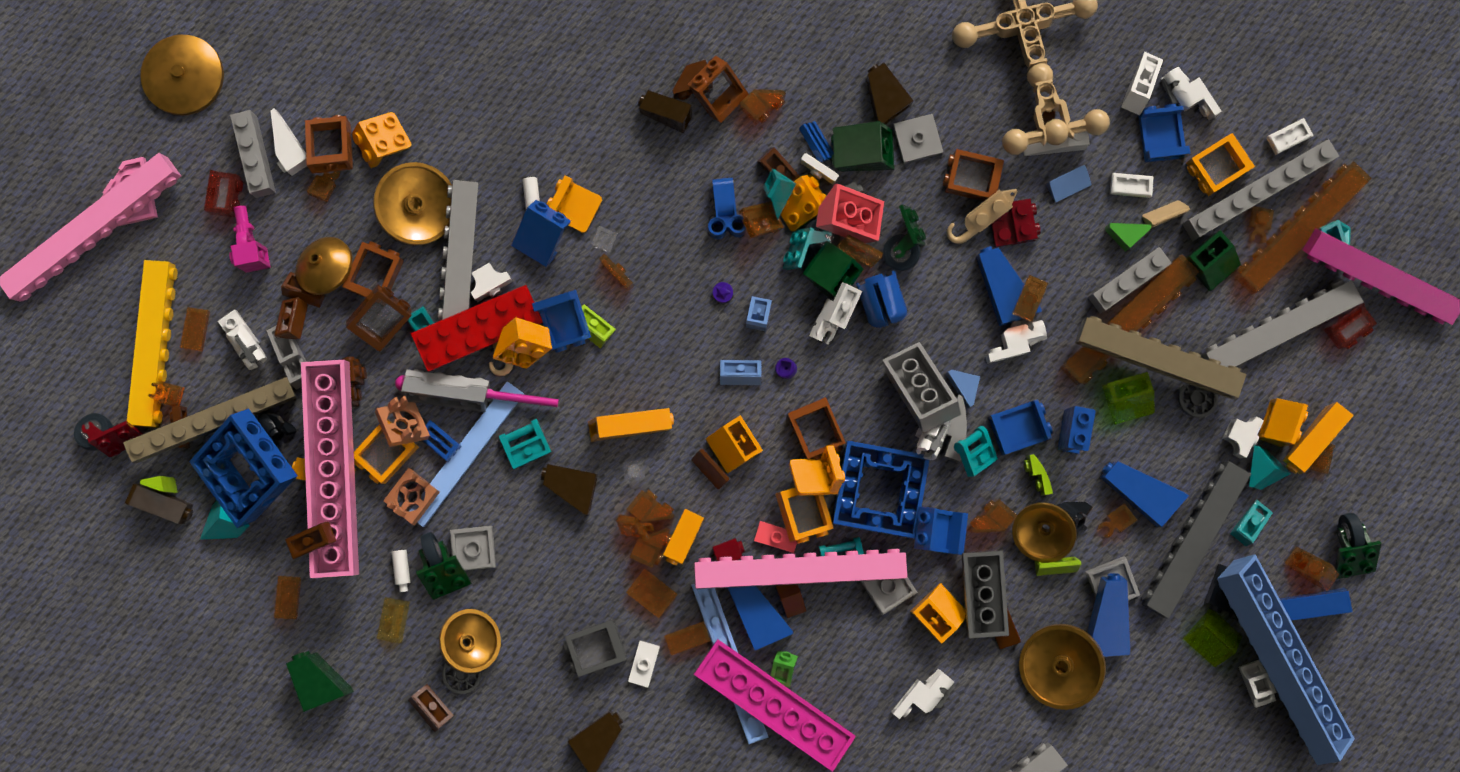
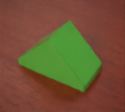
[1105,223,1151,251]

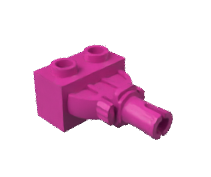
[229,206,271,273]

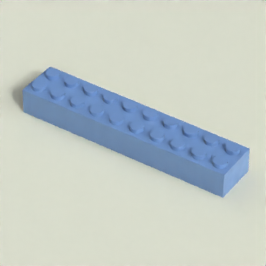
[1217,554,1355,765]

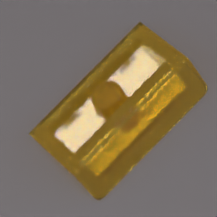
[377,597,410,643]

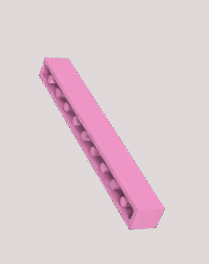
[0,153,181,302]
[694,549,907,589]

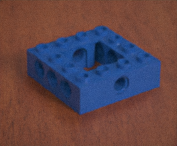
[189,409,298,528]
[832,441,929,539]

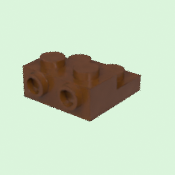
[342,357,367,407]

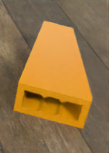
[1283,402,1354,474]
[588,408,674,442]

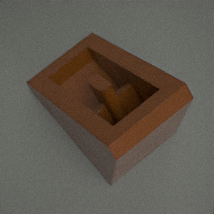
[775,584,807,618]

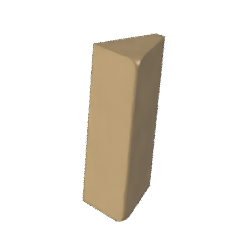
[1142,200,1190,228]

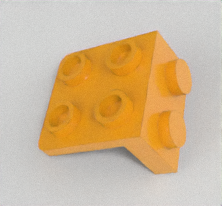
[352,112,411,168]
[780,174,826,231]
[547,175,602,233]
[789,446,845,496]

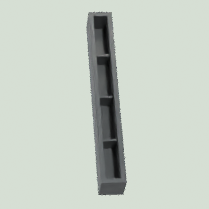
[1142,461,1251,619]

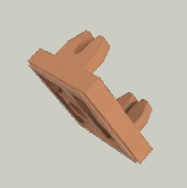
[375,396,430,447]
[384,467,440,525]

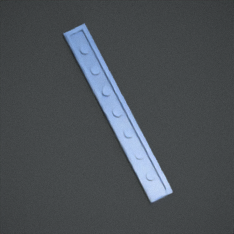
[410,381,524,527]
[691,584,768,744]

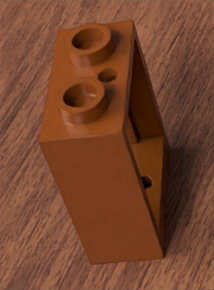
[687,56,749,123]
[305,115,353,174]
[342,241,404,305]
[787,397,846,460]

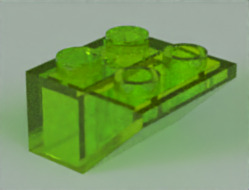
[1102,372,1155,425]

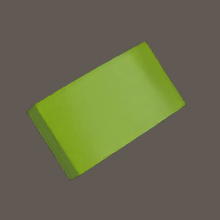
[1024,454,1053,495]

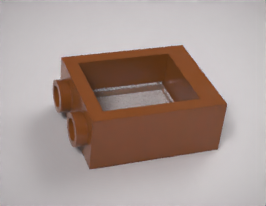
[943,149,1004,201]

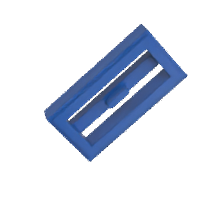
[799,121,834,162]
[422,420,462,462]

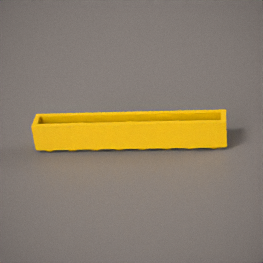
[127,260,178,428]

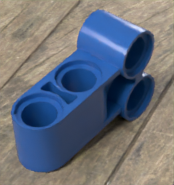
[708,177,747,239]

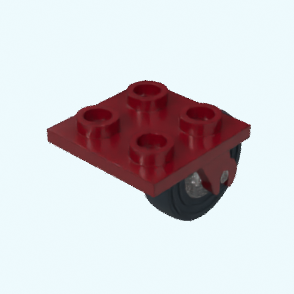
[74,413,143,457]

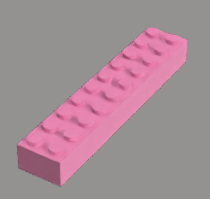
[301,360,359,578]

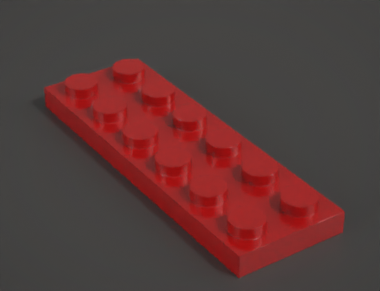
[410,285,543,372]

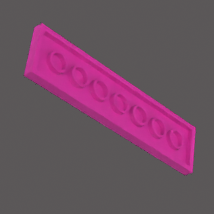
[694,639,856,772]

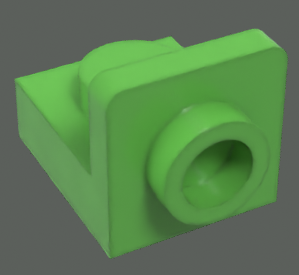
[771,651,798,688]

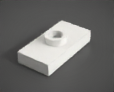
[1266,118,1314,155]
[800,153,839,185]
[1110,173,1153,198]
[628,641,660,687]

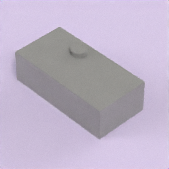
[883,342,961,433]

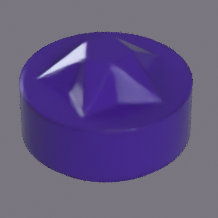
[713,282,733,303]
[775,358,797,379]

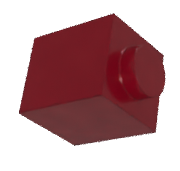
[712,538,745,561]

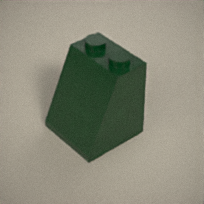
[831,121,894,172]
[286,651,354,712]

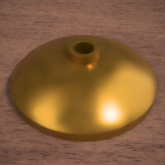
[295,237,353,295]
[1012,503,1077,562]
[439,609,501,673]

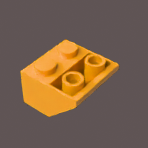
[493,317,552,369]
[1258,398,1308,447]
[706,415,763,474]
[910,583,966,644]

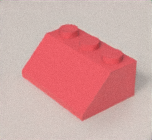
[816,184,884,244]

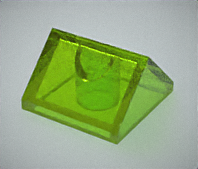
[1183,609,1242,667]

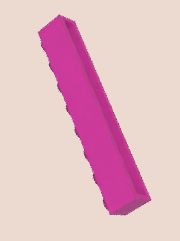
[1303,228,1460,325]

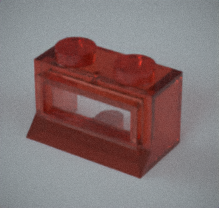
[204,170,243,217]
[1323,303,1377,349]

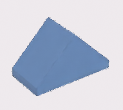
[746,296,772,331]
[946,370,980,409]

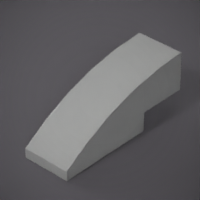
[266,325,307,390]
[942,395,967,463]

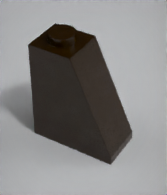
[866,63,913,125]
[638,90,692,134]
[541,464,598,515]
[125,484,193,524]
[568,710,623,772]

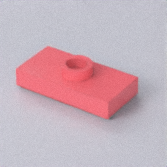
[754,521,797,553]

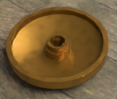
[140,35,224,116]
[373,162,452,245]
[1019,624,1106,710]

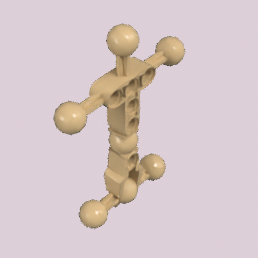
[952,0,1110,155]

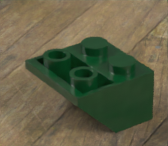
[1183,230,1241,291]
[803,240,864,299]

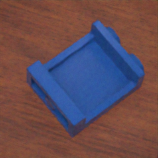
[1138,104,1191,163]
[511,200,571,267]
[532,290,591,353]
[988,399,1053,455]
[1057,406,1096,454]
[914,506,968,555]

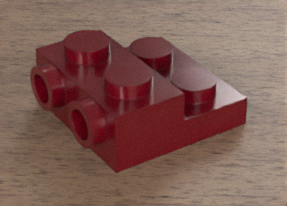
[991,198,1041,248]

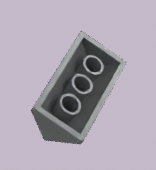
[962,551,1009,638]

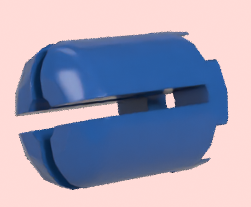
[856,271,907,328]

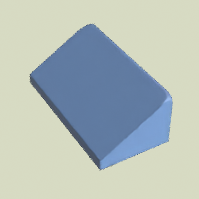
[1046,165,1092,203]
[720,360,761,385]

